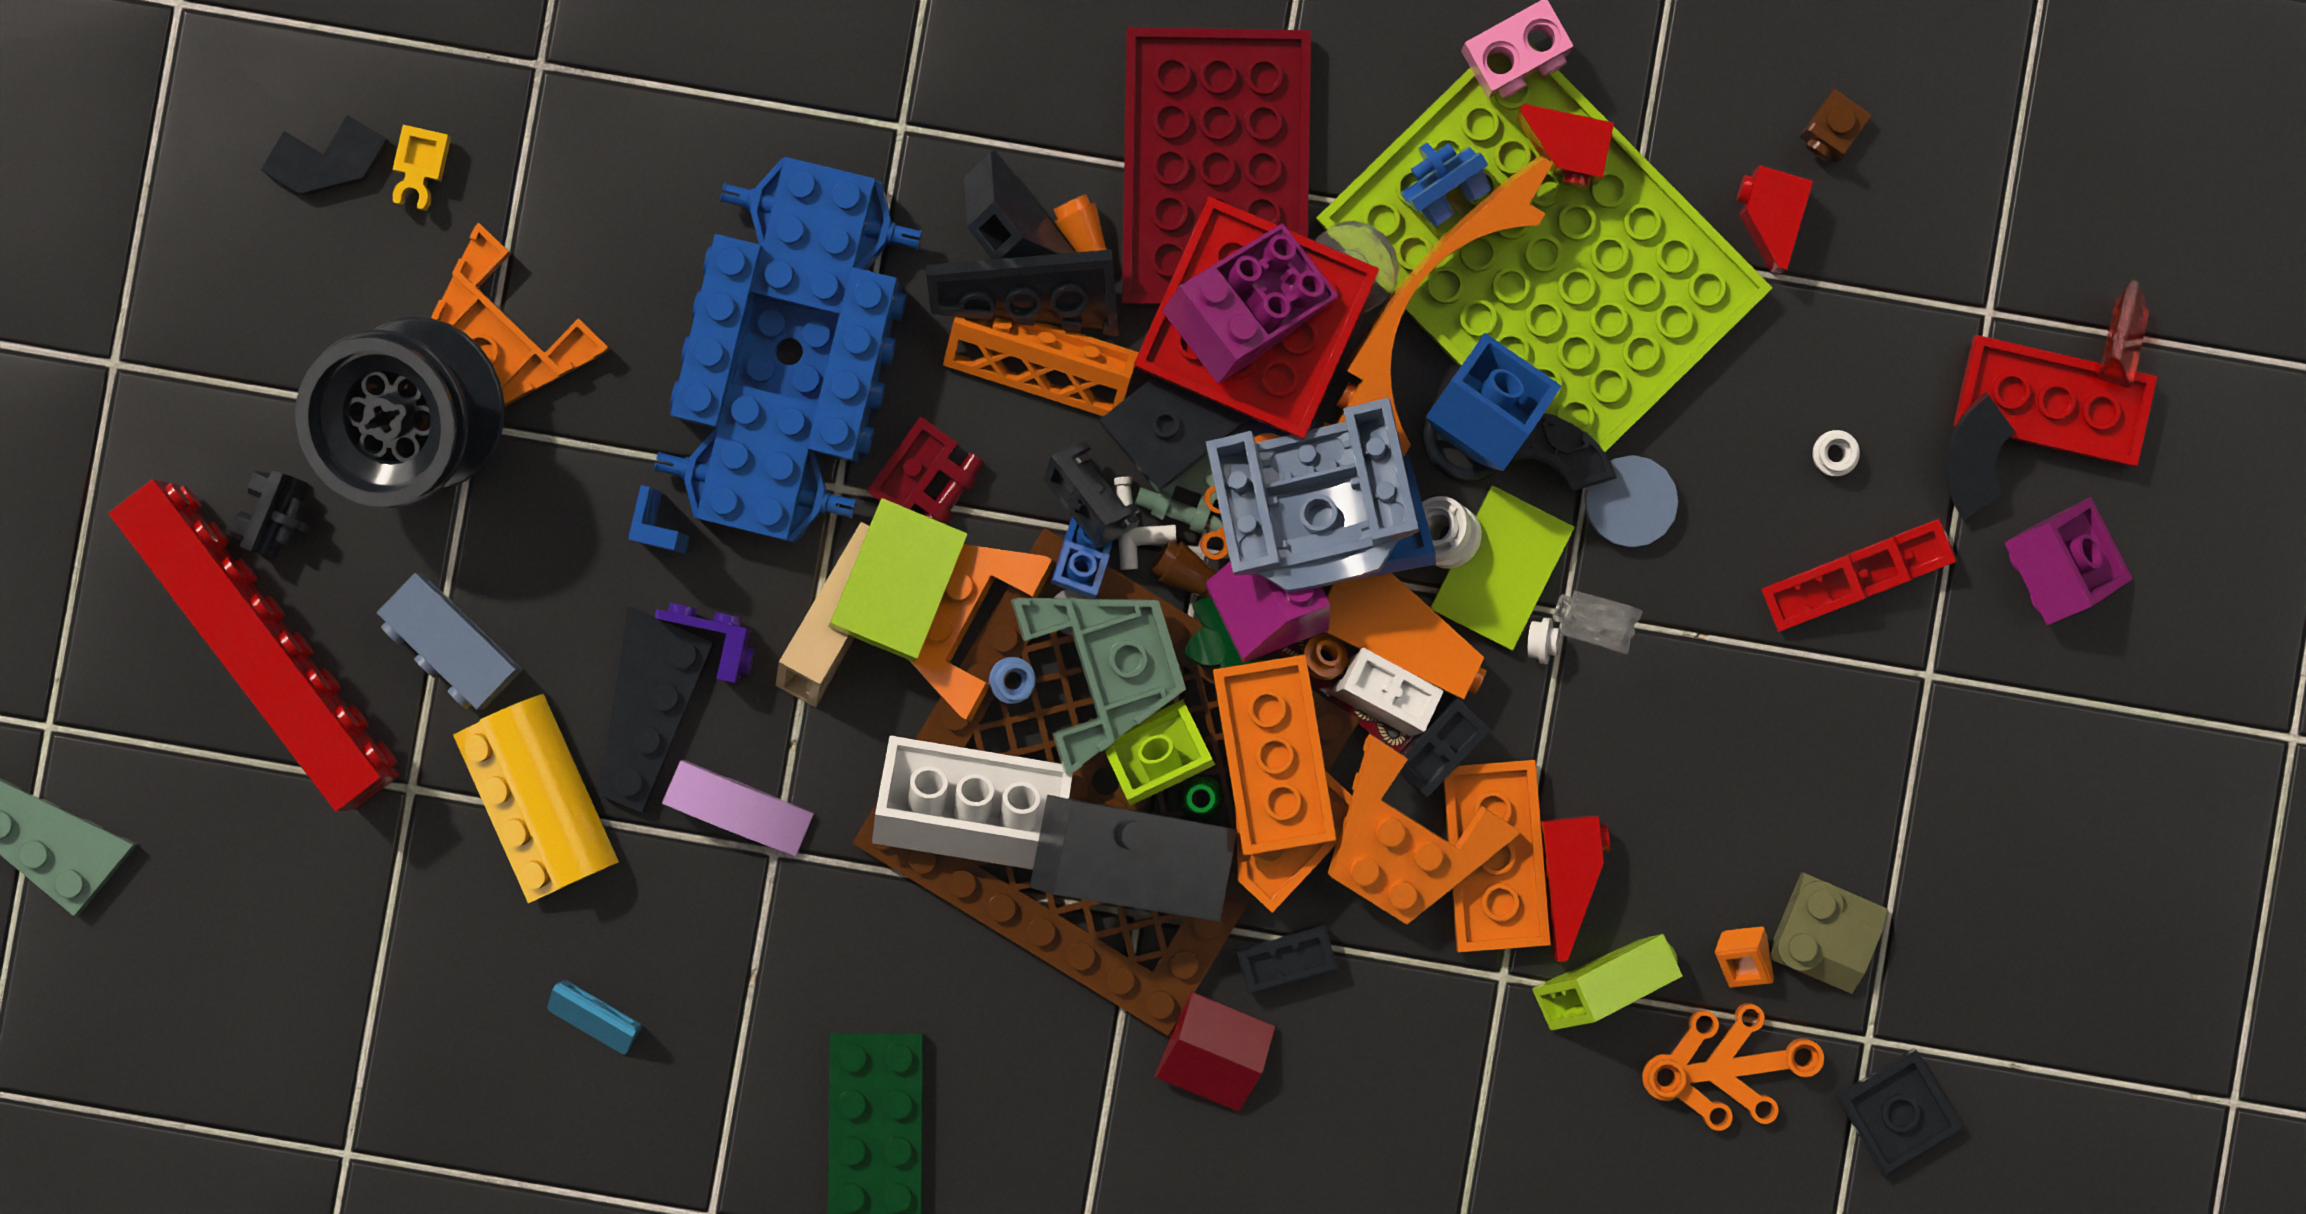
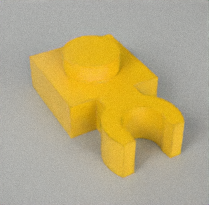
[393,125,451,211]

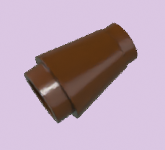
[1151,540,1216,598]

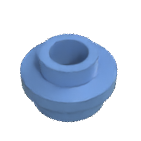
[989,657,1036,704]

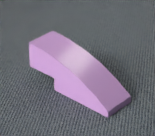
[662,760,814,856]

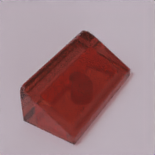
[2098,280,2149,388]

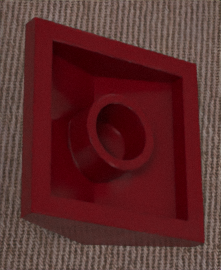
[1154,991,1275,1112]

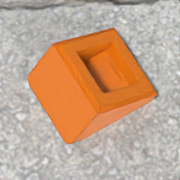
[1715,926,1774,988]

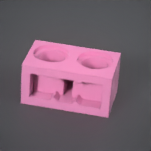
[1461,0,1573,99]

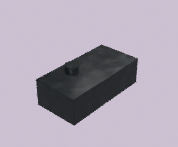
[1030,794,1237,922]

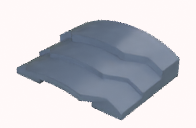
[1206,398,1419,593]

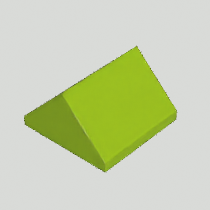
[1105,699,1215,806]

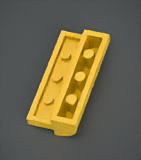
[453,694,619,903]

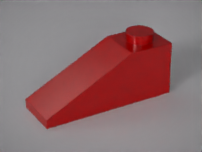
[1541,815,1610,962]

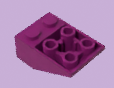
[1162,223,1339,384]

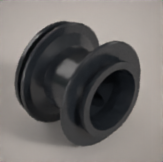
[295,317,505,508]

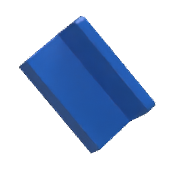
[628,485,690,554]

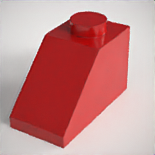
[1517,103,1614,189]
[1736,165,1813,275]

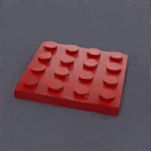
[1133,196,1380,440]

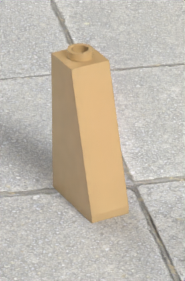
[775,522,870,708]

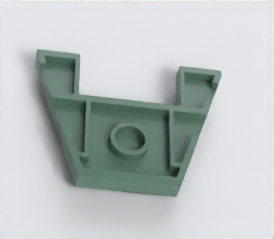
[1011,598,1186,774]

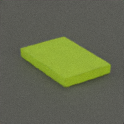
[1430,485,1575,651]
[828,498,967,662]

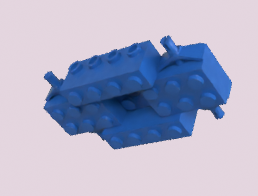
[654,157,922,543]

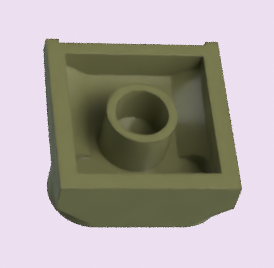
[1769,872,1888,994]

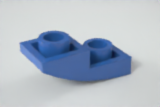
[1051,516,1113,599]

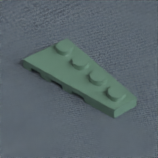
[0,778,138,916]

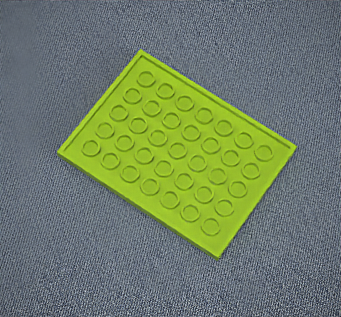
[1316,40,1772,452]

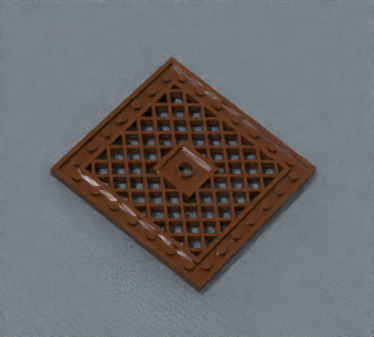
[852,528,1360,1036]

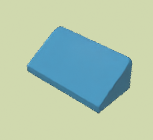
[547,980,643,1055]

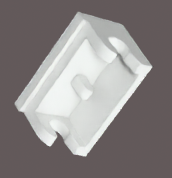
[1330,648,1444,736]

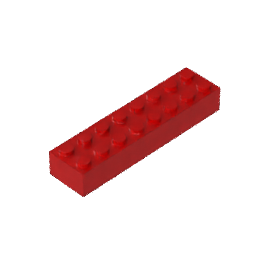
[108,479,400,812]

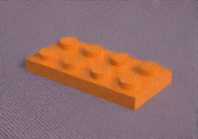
[1213,654,1336,856]
[1443,760,1551,952]

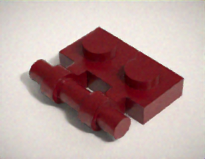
[867,416,985,524]

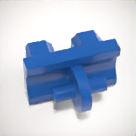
[1400,143,1491,226]

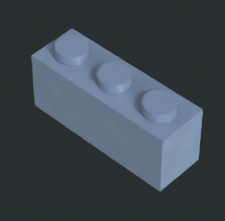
[377,573,523,710]

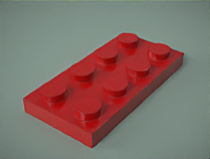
[1953,335,2158,467]

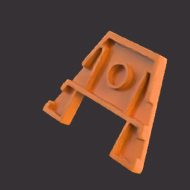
[431,223,611,407]
[909,544,1056,722]
[1328,734,1520,924]

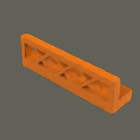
[943,316,1139,416]

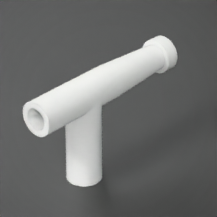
[1114,477,1176,570]

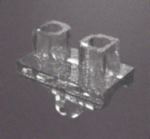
[1553,590,1643,655]

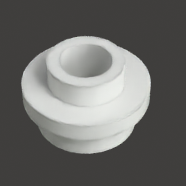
[1812,430,1860,477]
[1528,618,1561,664]

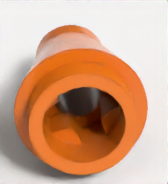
[1053,194,1107,252]

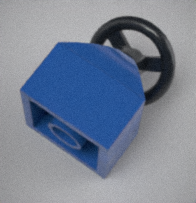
[1423,333,1562,482]

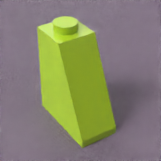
[1532,934,1682,1031]

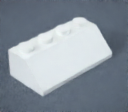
[872,736,1073,870]

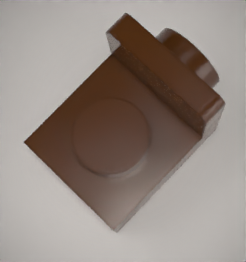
[1800,89,1872,162]

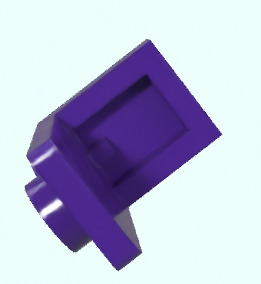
[654,603,755,683]

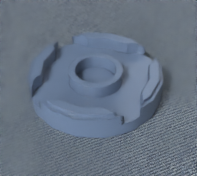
[1584,455,1678,548]

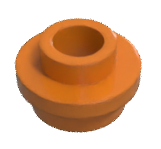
[1302,634,1348,680]

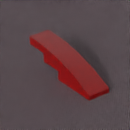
[1761,518,1958,632]

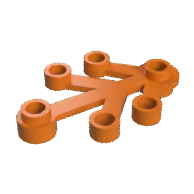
[1642,1003,1824,1131]

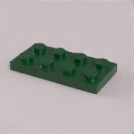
[828,1032,924,1214]

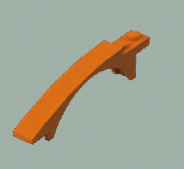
[1320,156,1553,457]

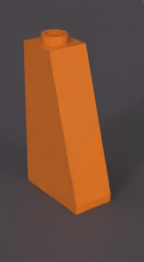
[1323,573,1487,700]

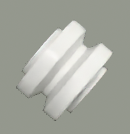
[1422,496,1482,569]

